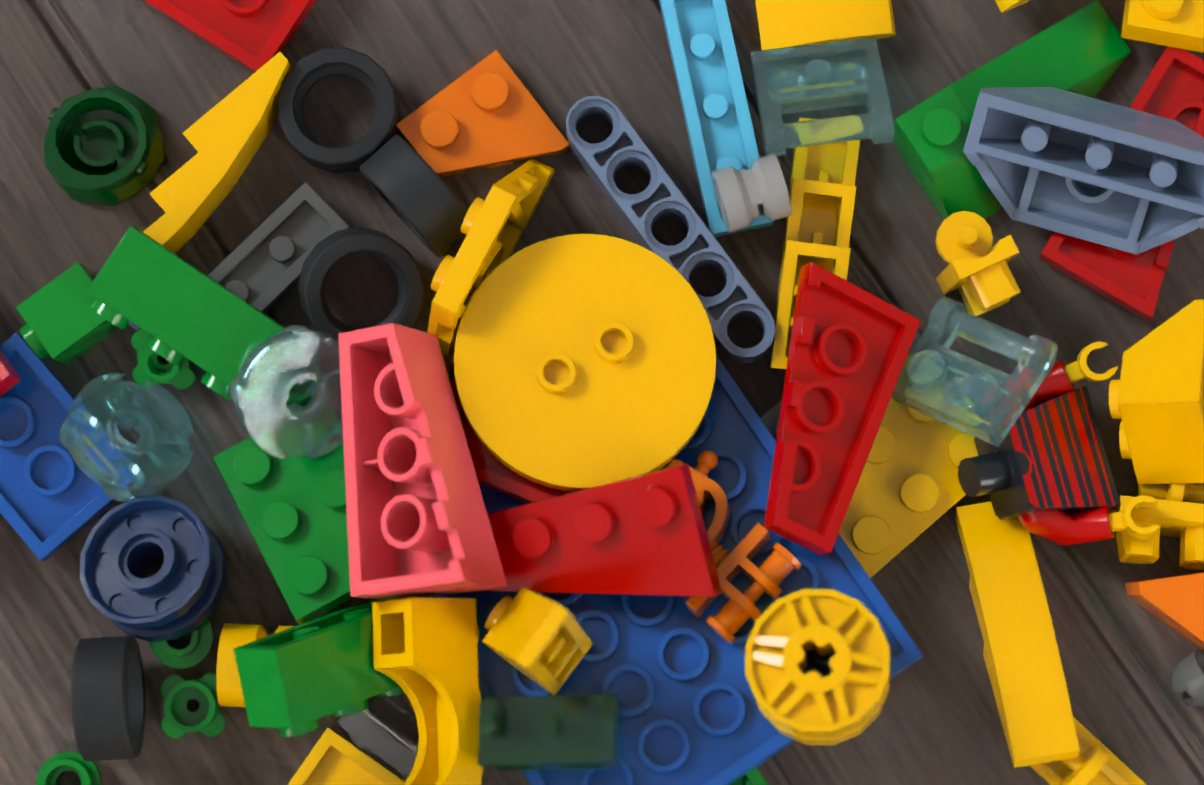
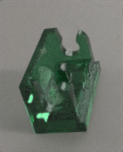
[478,693,620,771]

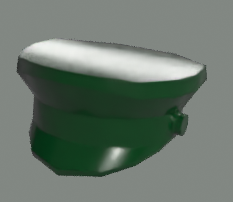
[44,85,164,206]

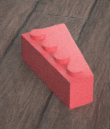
[338,323,508,600]

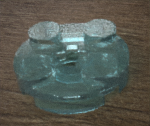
[230,325,343,459]
[59,373,193,502]

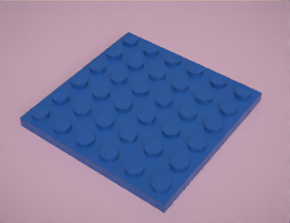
[426,355,922,785]

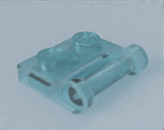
[751,37,894,156]
[892,297,1058,447]

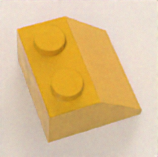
[1109,299,1204,484]

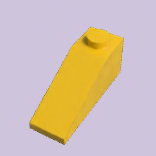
[482,587,593,697]

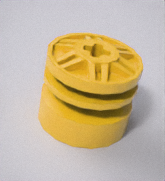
[745,589,890,745]

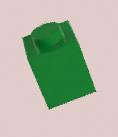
[15,262,118,365]

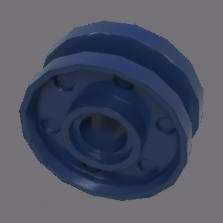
[80,495,227,642]

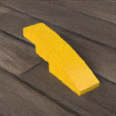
[143,52,292,253]
[770,117,862,370]
[955,501,1080,768]

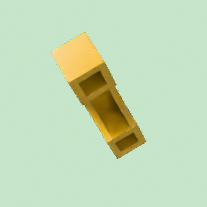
[372,598,483,785]

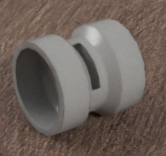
[712,154,792,233]

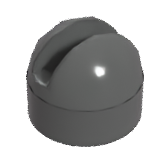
[1170,649,1204,707]

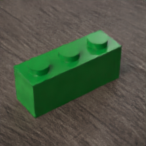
[86,224,296,402]
[234,597,426,737]

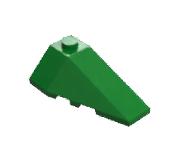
[887,0,1131,221]

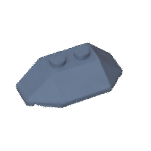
[963,87,1204,254]

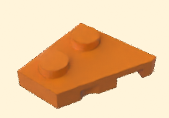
[396,50,570,178]

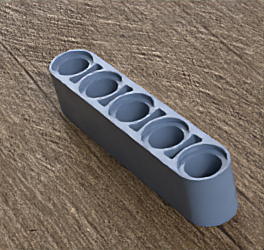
[566,96,775,364]

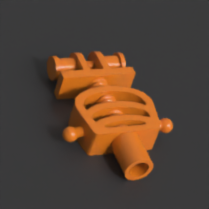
[665,450,802,644]

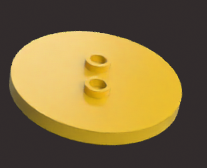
[454,234,716,492]

